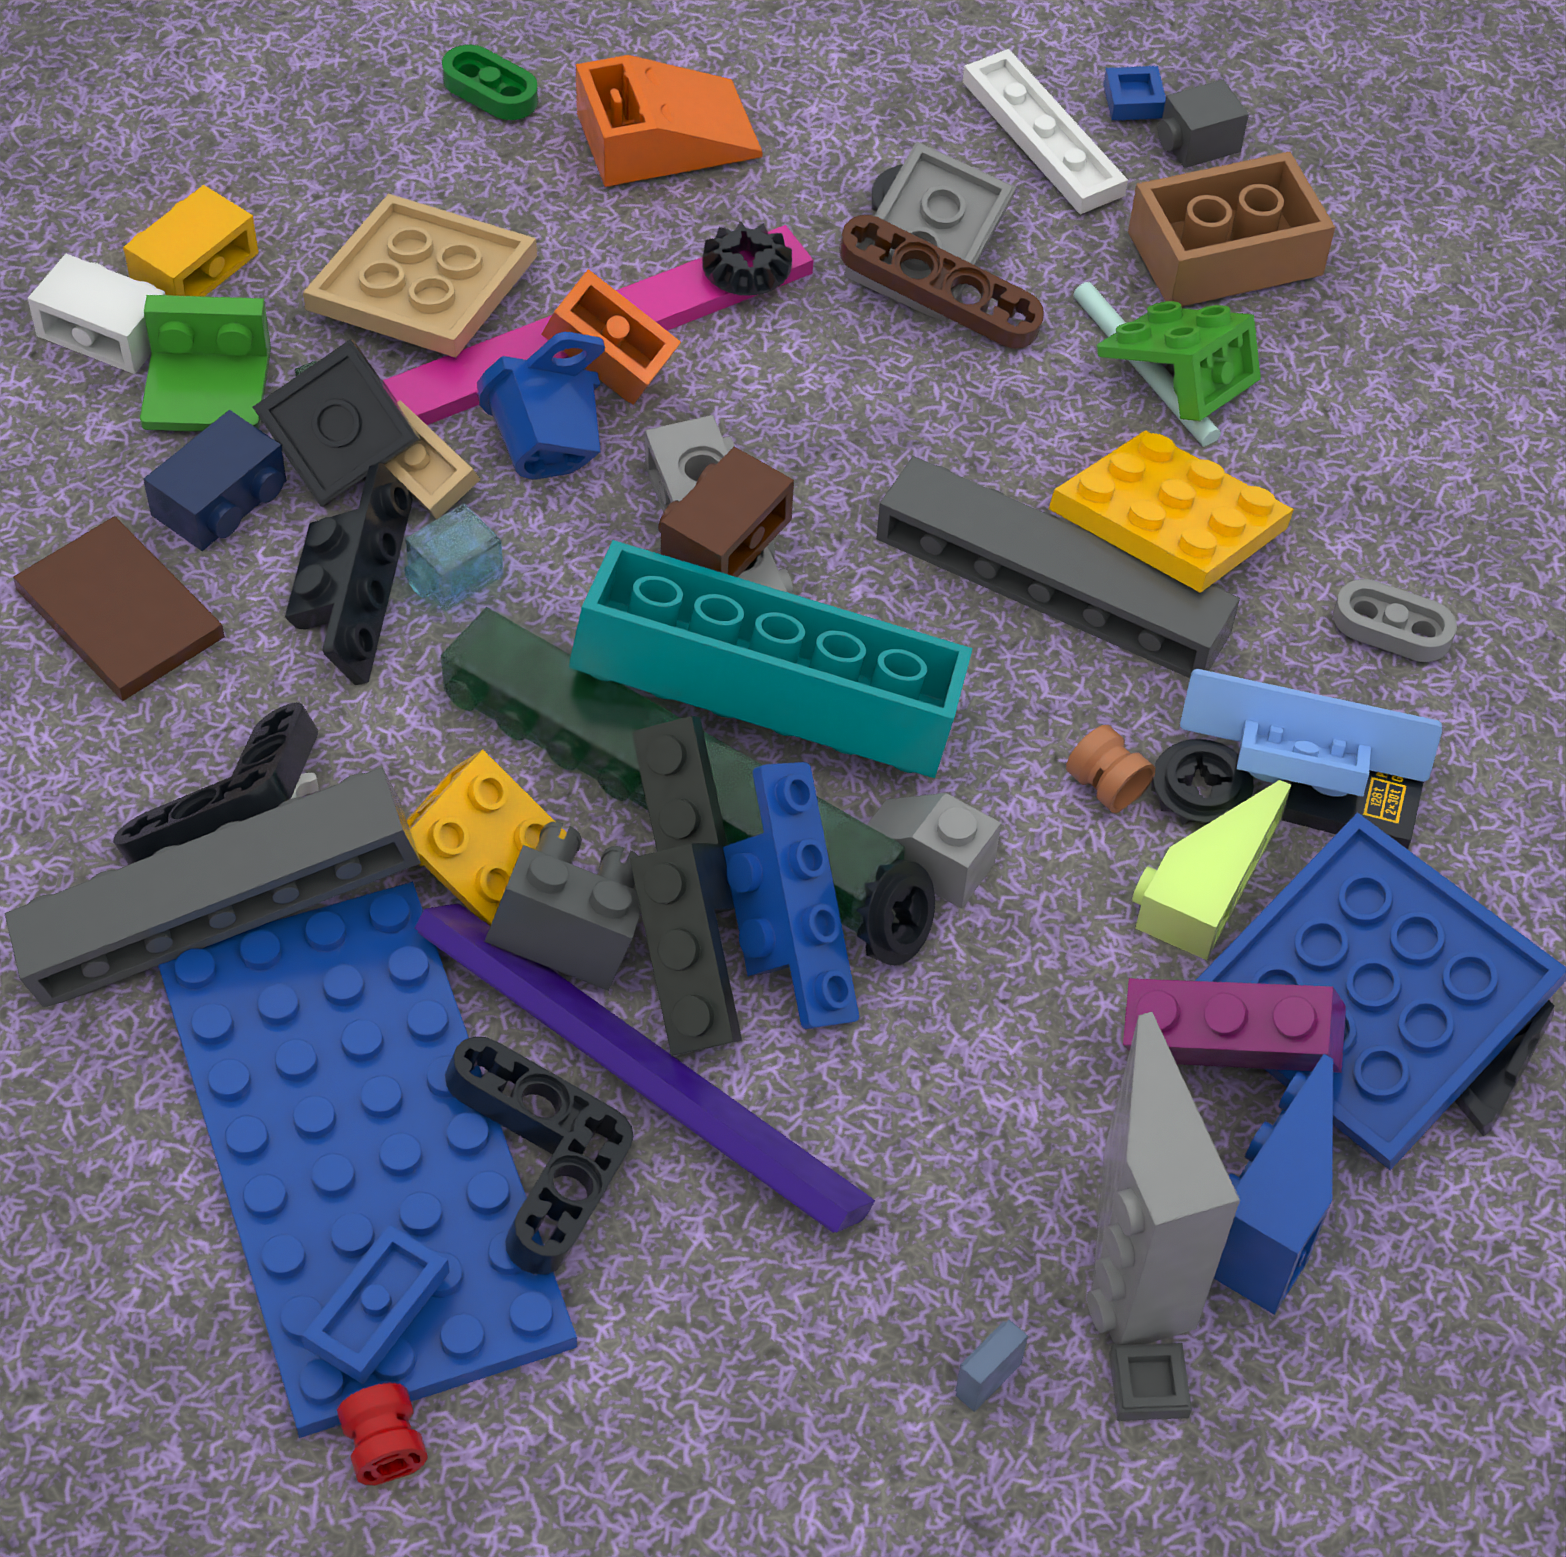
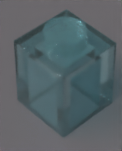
[404,503,504,612]

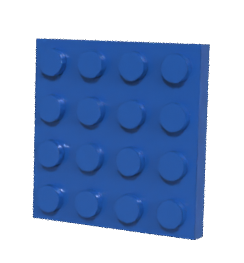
[1195,812,1566,1170]

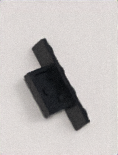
[285,462,413,685]

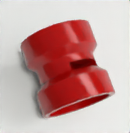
[337,1383,428,1486]

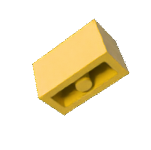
[123,185,259,297]

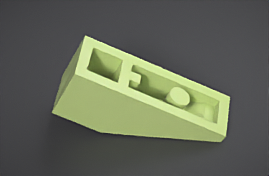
[1132,780,1291,960]

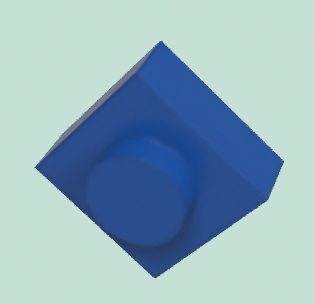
[1103,66,1166,121]

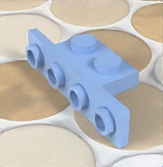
[1180,669,1442,797]

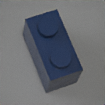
[143,410,287,551]

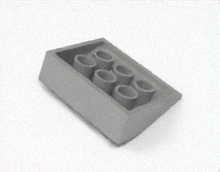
[1087,1012,1240,1345]

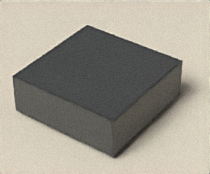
[1109,1343,1192,1421]

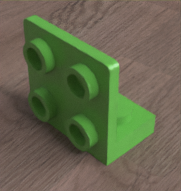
[140,295,271,431]
[1097,301,1261,421]

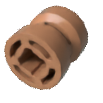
[1066,725,1156,813]

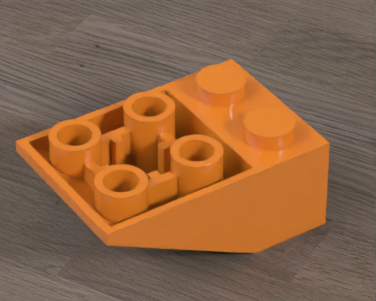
[575,55,762,187]

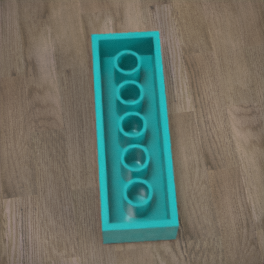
[568,540,973,778]

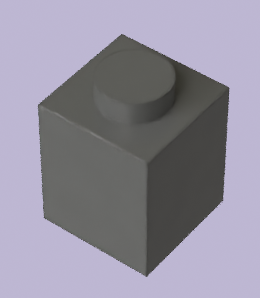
[1158,79,1249,168]

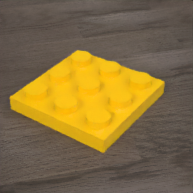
[1049,430,1294,593]

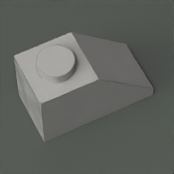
[852,793,1001,909]

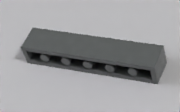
[876,456,1240,678]
[4,767,421,1008]

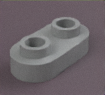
[1333,579,1457,662]

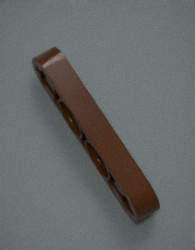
[839,215,1044,349]

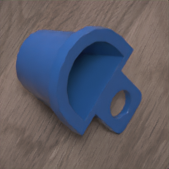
[477,332,605,480]

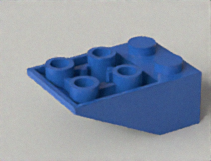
[1214,1054,1333,1315]

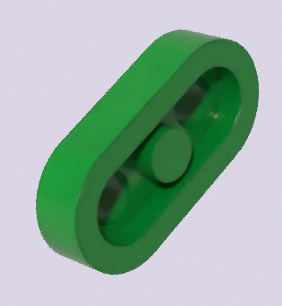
[442,44,538,120]

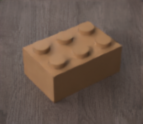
[1128,151,1335,306]

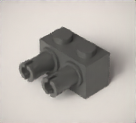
[484,822,641,991]

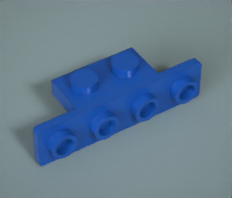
[723,762,859,1029]

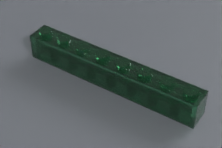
[441,607,905,933]

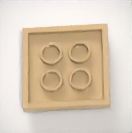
[303,194,537,358]

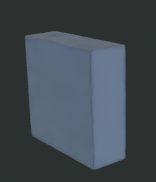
[955,1320,1028,1412]

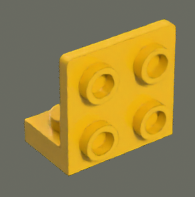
[407,749,567,926]

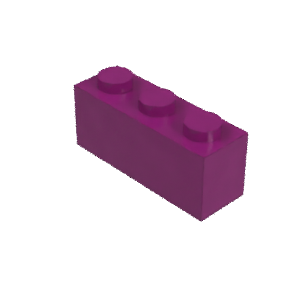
[1123,978,1346,1073]

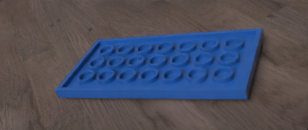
[158,881,578,1438]

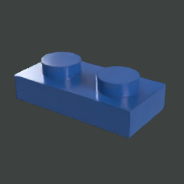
[301,1224,450,1384]

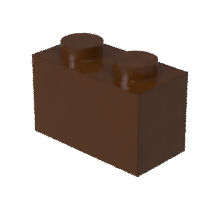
[658,446,794,577]

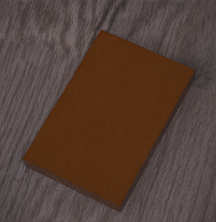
[13,516,225,701]

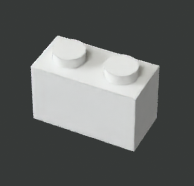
[28,254,165,374]

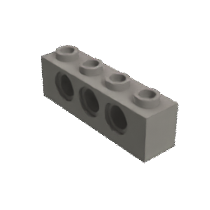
[645,415,794,594]

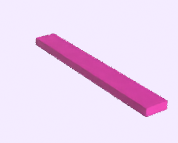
[383,225,814,425]

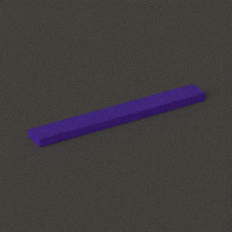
[415,903,875,1233]

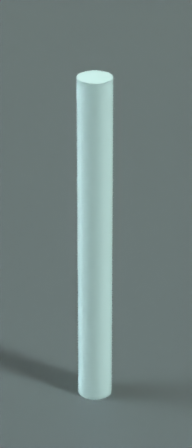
[1073,282,1221,447]

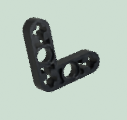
[113,702,318,865]
[445,1037,634,1275]

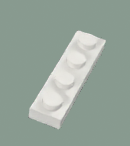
[962,49,1128,215]

